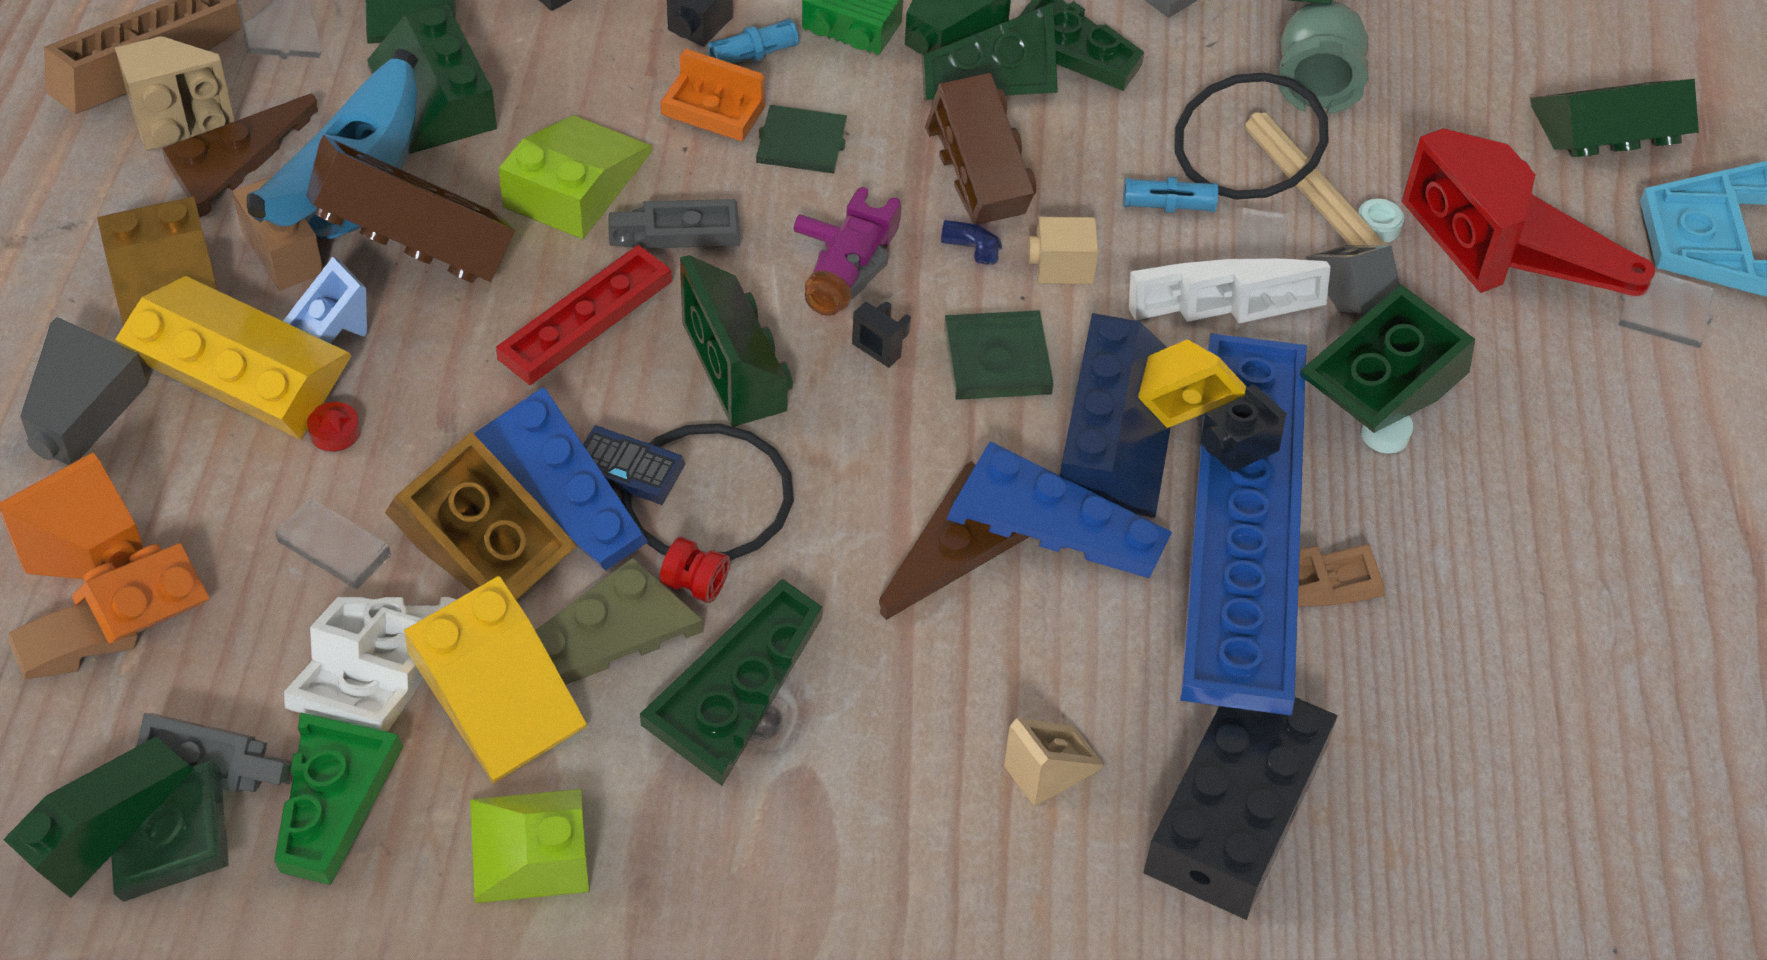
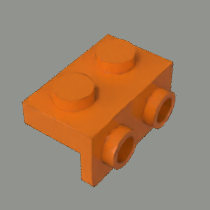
[660,49,765,142]
[71,543,210,645]

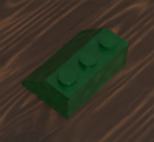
[367,3,497,154]
[1530,79,1699,157]
[680,255,793,427]

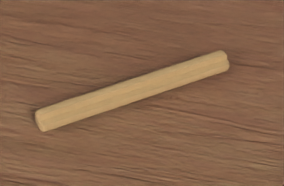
[1245,112,1394,256]

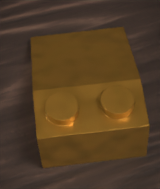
[97,196,218,326]
[385,431,577,601]

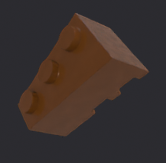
[925,73,1036,226]

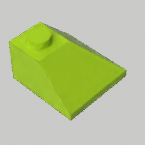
[470,789,589,903]

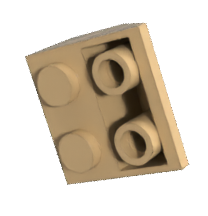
[115,36,234,151]

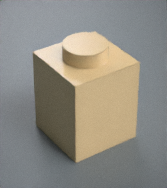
[1027,217,1099,284]

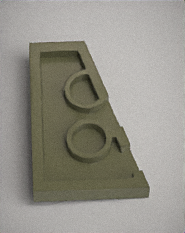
[535,558,703,685]

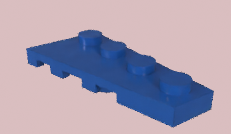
[474,387,648,571]
[946,441,1172,578]

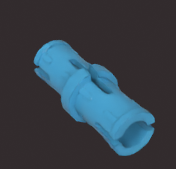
[707,18,799,64]
[1123,177,1218,213]

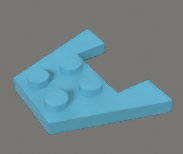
[1640,161,1767,297]

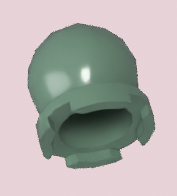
[1279,1,1369,114]

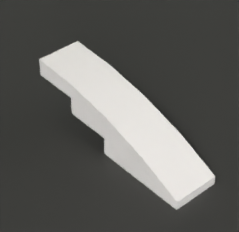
[1129,258,1331,323]

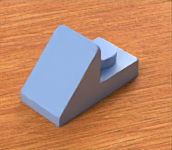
[283,257,367,344]

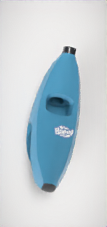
[246,49,419,239]

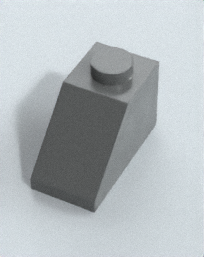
[1306,245,1400,319]

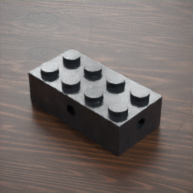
[1143,697,1338,920]

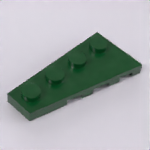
[640,579,822,786]

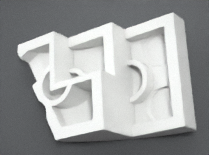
[284,597,456,732]

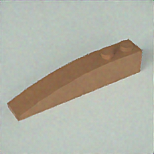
[44,0,275,114]

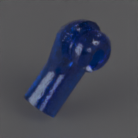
[941,220,1003,265]

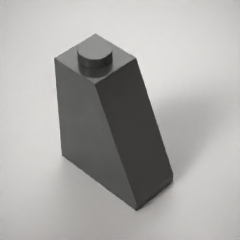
[20,317,147,465]

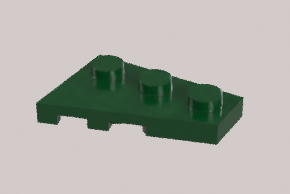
[1018,0,1144,91]

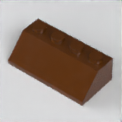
[306,135,516,283]

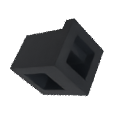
[1200,385,1287,472]

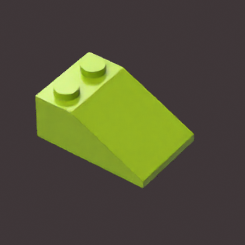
[498,115,652,239]

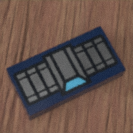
[583,425,685,505]

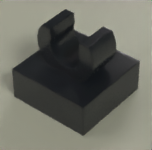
[852,301,911,368]

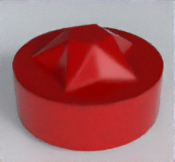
[307,402,360,452]

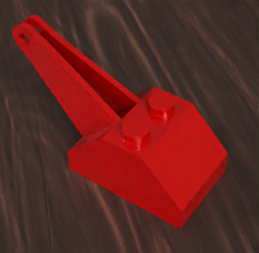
[1401,128,1655,296]

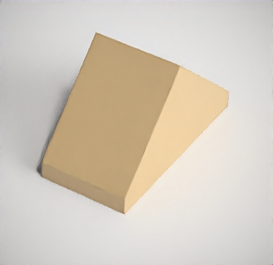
[1004,718,1104,807]

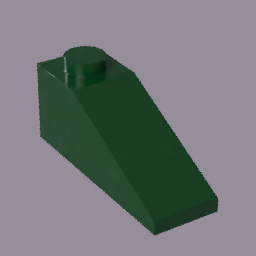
[3,736,194,898]

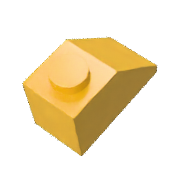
[1138,339,1247,428]

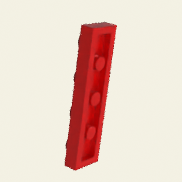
[496,245,672,386]

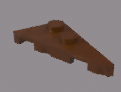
[162,93,318,217]
[879,461,1029,620]

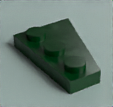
[922,3,1058,100]

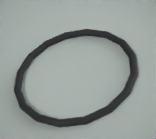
[1175,72,1329,200]
[621,423,794,561]

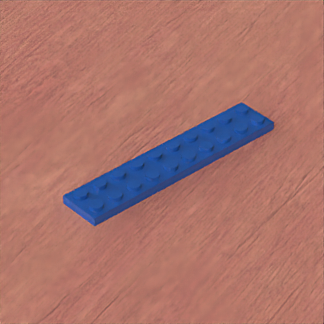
[1180,333,1307,715]

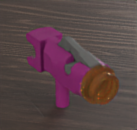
[793,187,901,316]

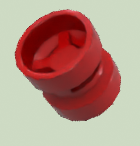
[659,536,730,604]

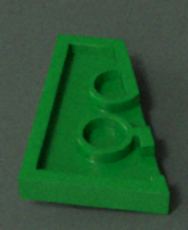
[274,712,403,885]

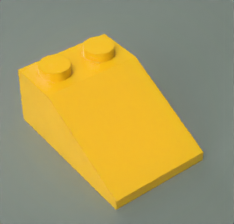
[404,576,587,784]

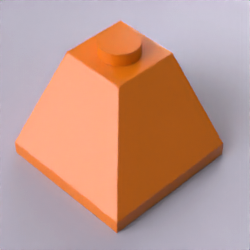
[0,452,144,579]

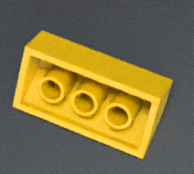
[115,276,351,440]

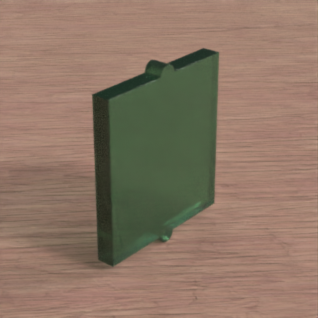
[756,105,847,174]

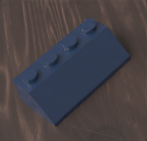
[1060,313,1171,518]

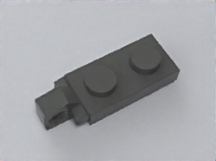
[608,199,740,249]
[136,713,292,792]

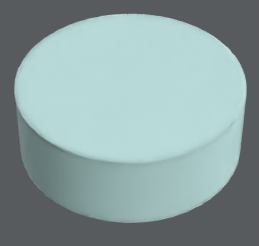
[1358,199,1404,243]
[1361,416,1413,454]

